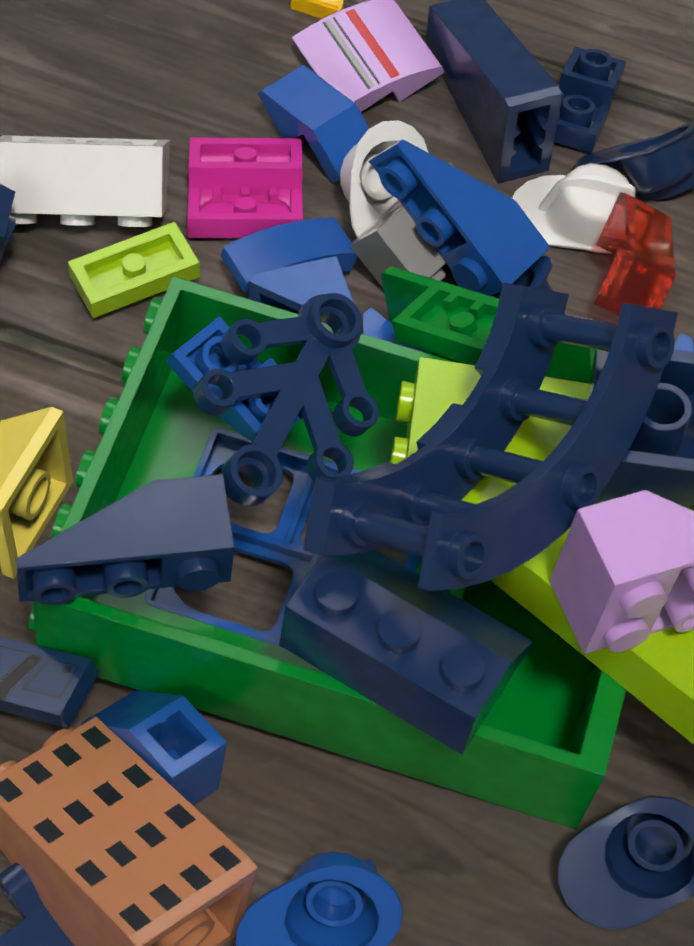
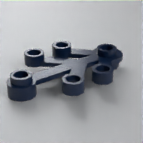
[193,293,379,506]

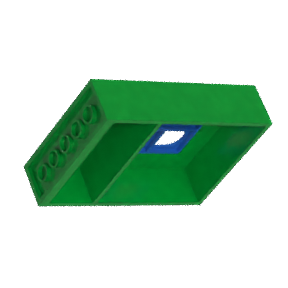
[28,276,626,830]

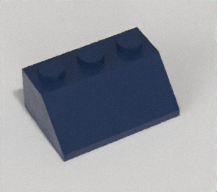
[279,549,533,755]

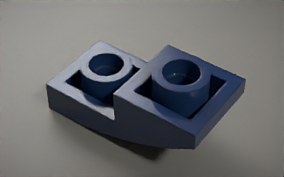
[554,47,627,153]

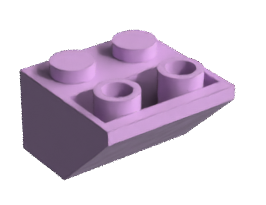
[549,490,694,654]

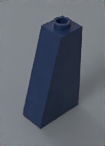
[426,0,563,184]

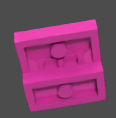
[187,137,303,238]

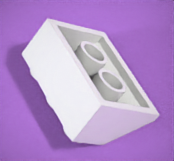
[0,135,170,227]

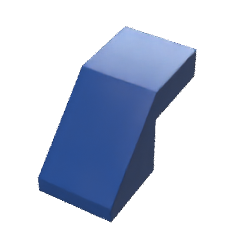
[257,65,370,183]

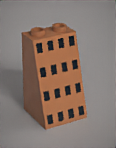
[0,717,258,946]

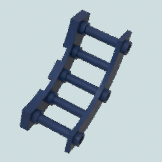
[303,282,678,591]

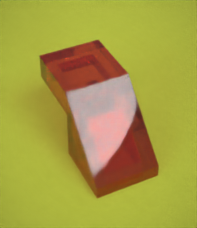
[594,192,676,316]

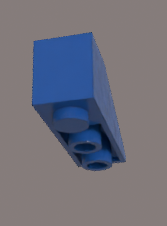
[369,139,550,296]

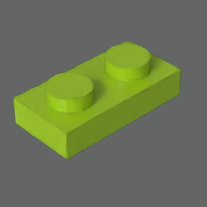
[68,222,200,318]

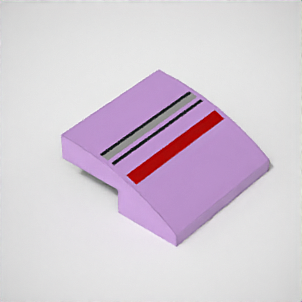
[292,0,445,112]

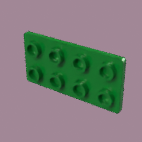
[381,266,596,384]

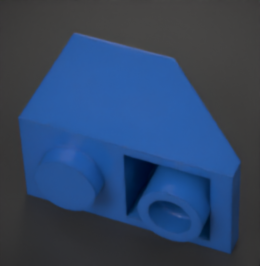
[82,690,227,805]

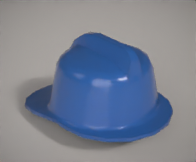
[235,851,403,946]

